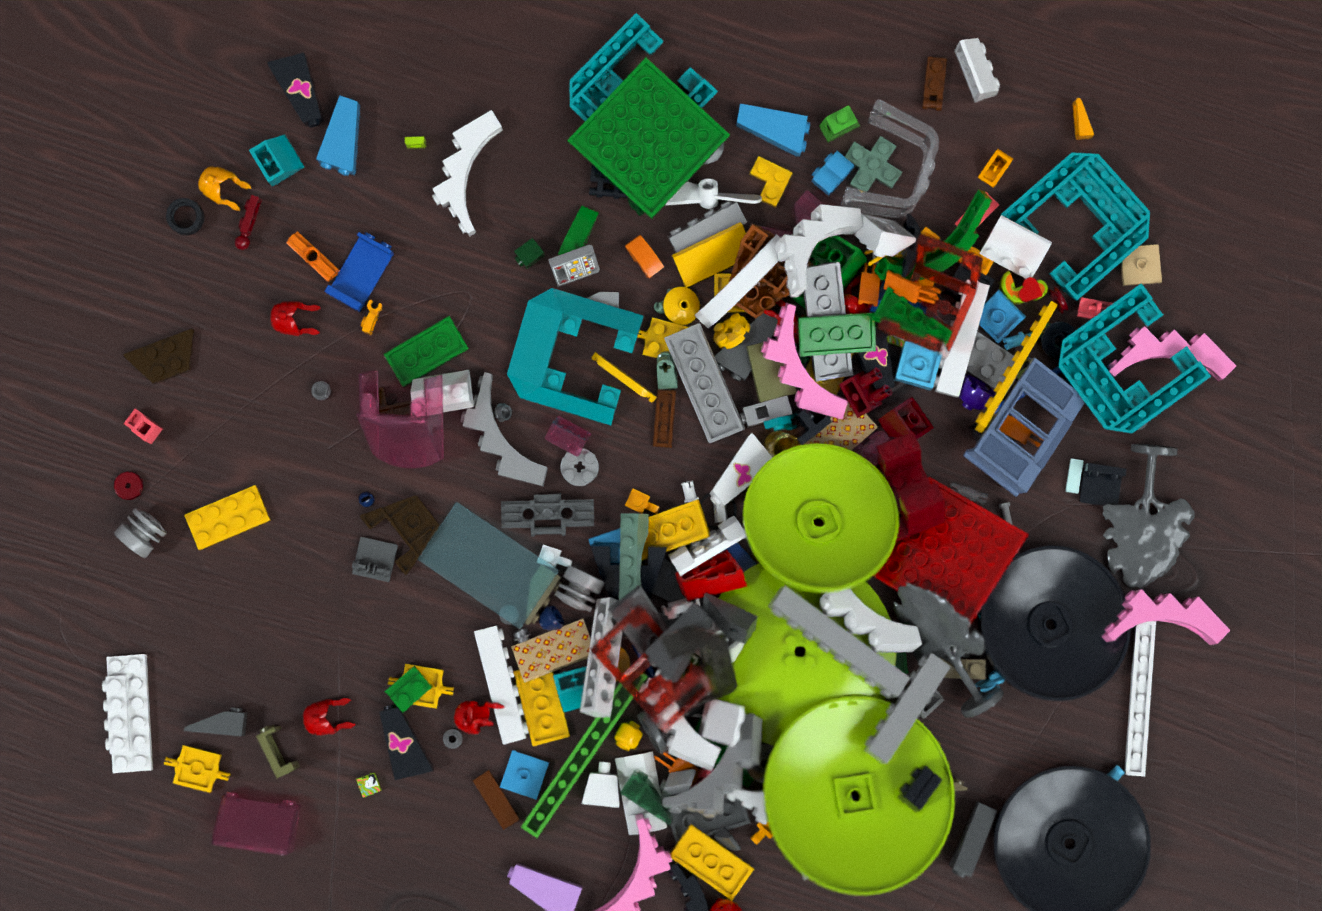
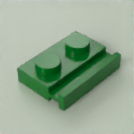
[385,666,433,712]

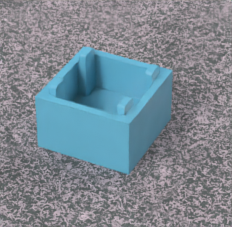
[894,341,943,390]

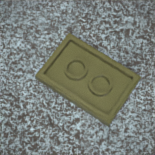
[746,341,796,402]

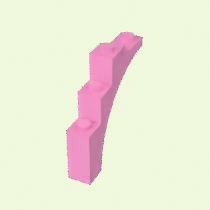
[761,302,848,419]
[1107,326,1236,381]
[1101,589,1230,645]
[594,813,672,911]

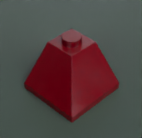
[878,397,934,439]

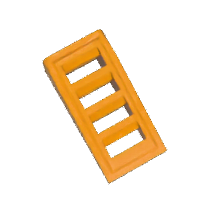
[1073,98,1094,140]

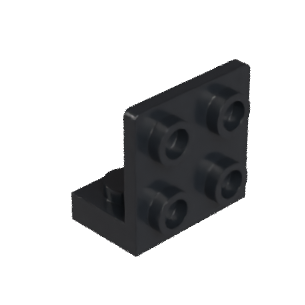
[1079,463,1127,506]

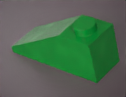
[558,206,599,256]

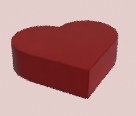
[1018,277,1043,302]

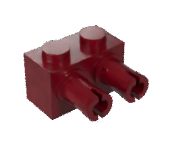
[839,368,892,418]

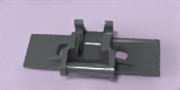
[501,493,594,537]

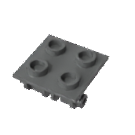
[352,537,398,582]

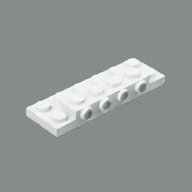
[102,654,153,773]

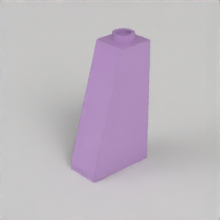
[508,863,582,911]

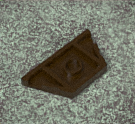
[123,328,195,384]

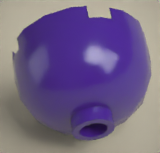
[959,375,996,411]

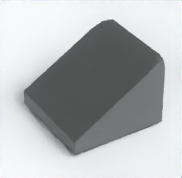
[714,828,741,851]

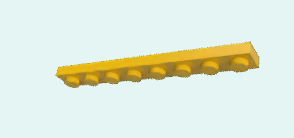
[975,301,1058,433]

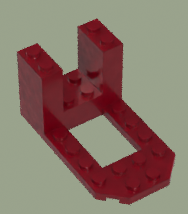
[814,432,945,542]

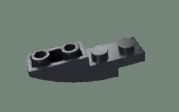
[669,861,709,911]

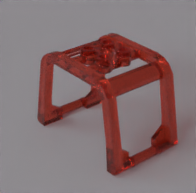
[878,233,984,359]
[589,604,716,734]

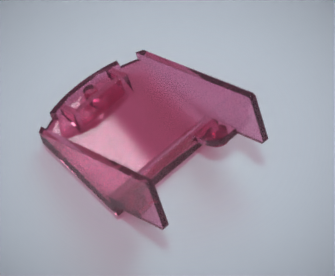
[356,370,444,469]

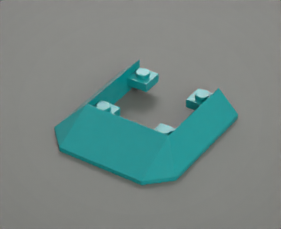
[570,13,718,121]
[1000,152,1150,301]
[1058,283,1211,433]
[507,288,644,425]

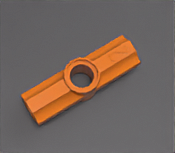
[286,231,340,282]

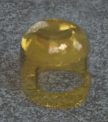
[764,431,798,457]

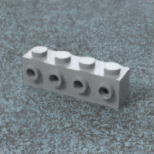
[668,201,747,253]

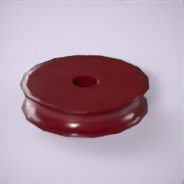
[1049,286,1068,314]
[114,471,143,500]

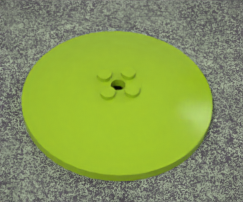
[743,444,899,593]

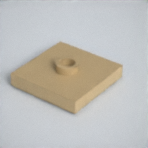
[1121,244,1162,286]

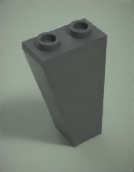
[714,313,778,382]
[645,603,713,683]
[949,801,997,878]

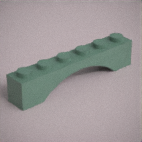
[618,513,649,630]

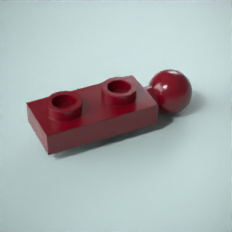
[234,195,262,250]

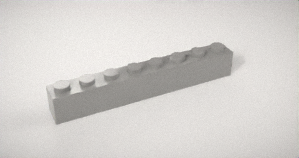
[768,586,910,699]

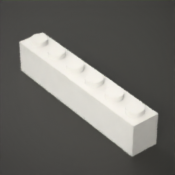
[933,279,990,398]
[474,626,529,744]

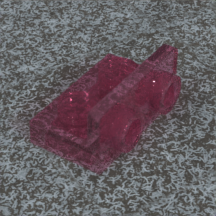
[545,416,591,457]

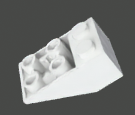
[698,697,745,746]

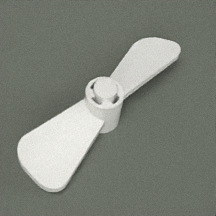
[665,179,762,209]

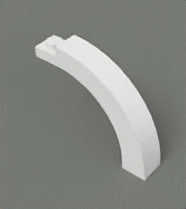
[695,235,781,328]

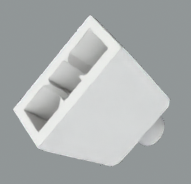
[582,762,619,808]

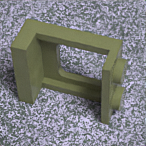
[256,724,300,778]

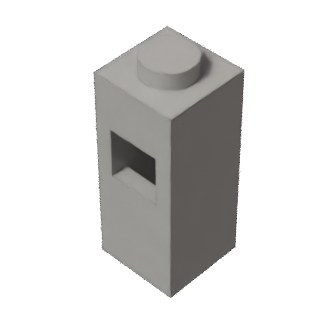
[740,396,792,428]

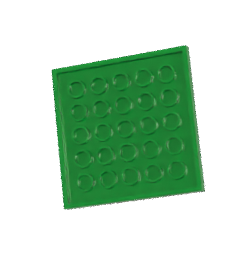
[567,58,730,219]

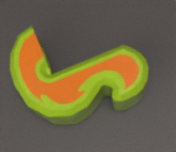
[999,271,1048,305]

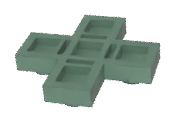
[845,136,902,195]

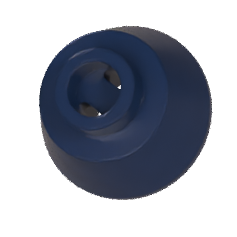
[539,606,564,631]

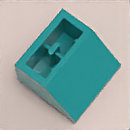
[249,135,305,187]
[553,666,587,712]

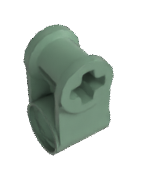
[657,351,678,390]

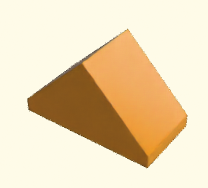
[978,149,1013,188]

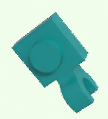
[764,415,797,431]

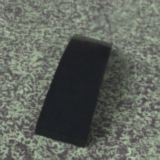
[902,214,922,277]

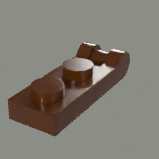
[922,57,947,111]

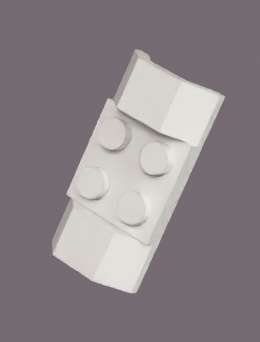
[668,516,746,576]
[615,751,667,835]

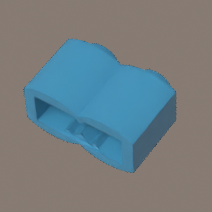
[812,151,855,196]

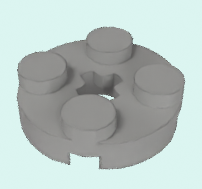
[560,448,599,486]

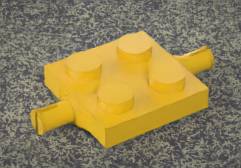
[637,317,688,358]
[388,664,454,709]
[164,745,230,793]

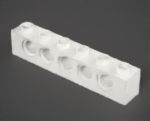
[580,597,623,718]

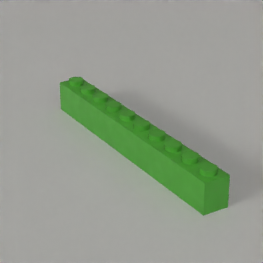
[521,665,648,838]

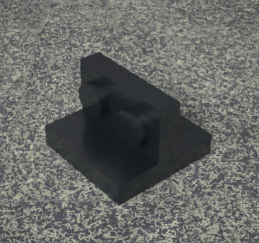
[792,409,833,445]

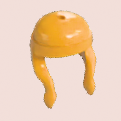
[198,166,251,211]

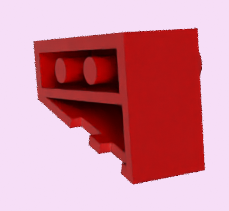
[675,550,747,601]

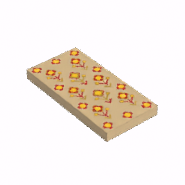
[803,402,878,451]
[511,619,591,683]

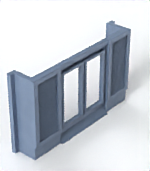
[963,357,1085,497]

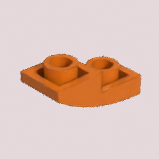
[625,235,664,278]

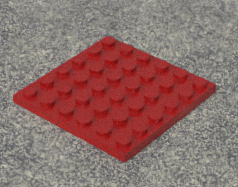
[872,477,1028,624]

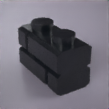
[898,765,943,812]

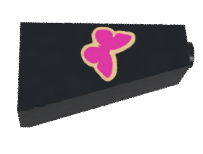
[267,53,324,128]
[855,321,895,392]
[379,704,434,780]

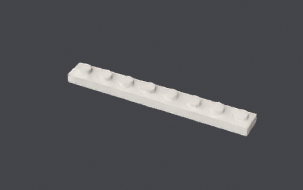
[1124,621,1156,777]

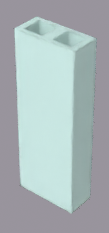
[1065,458,1083,494]

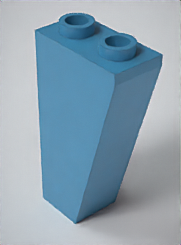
[316,96,360,176]
[736,104,810,157]

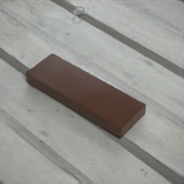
[653,389,676,448]
[473,770,520,830]

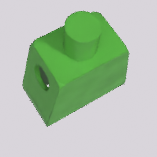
[819,106,860,143]

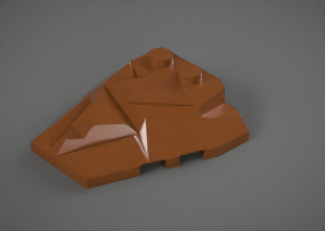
[729,224,813,318]

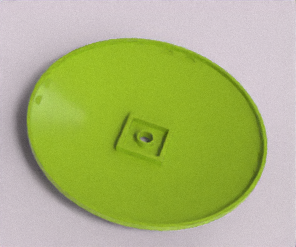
[702,563,896,746]
[763,696,955,895]

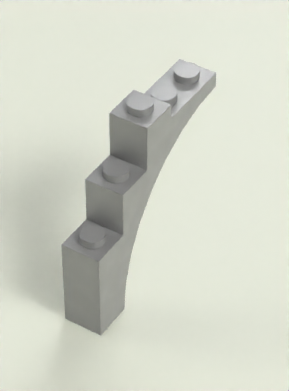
[461,372,548,487]
[662,714,762,818]

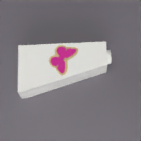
[709,433,773,508]

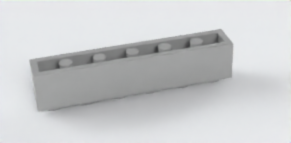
[864,653,951,764]

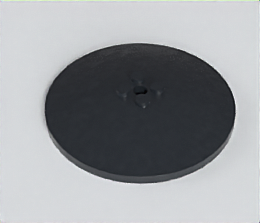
[979,546,1131,701]
[993,766,1151,911]

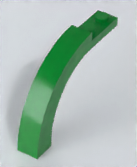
[874,189,992,282]

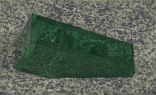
[620,770,673,825]

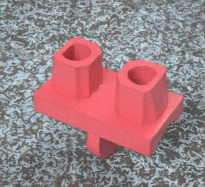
[1077,297,1113,319]

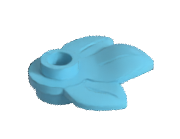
[975,670,1005,692]

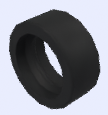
[166,198,205,236]

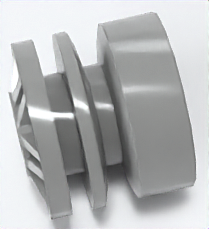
[114,507,167,558]
[555,565,605,612]

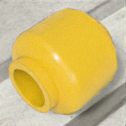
[614,721,643,751]

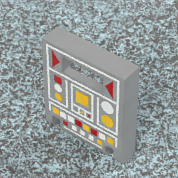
[548,245,600,287]

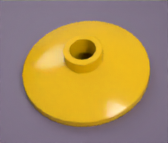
[663,287,700,325]

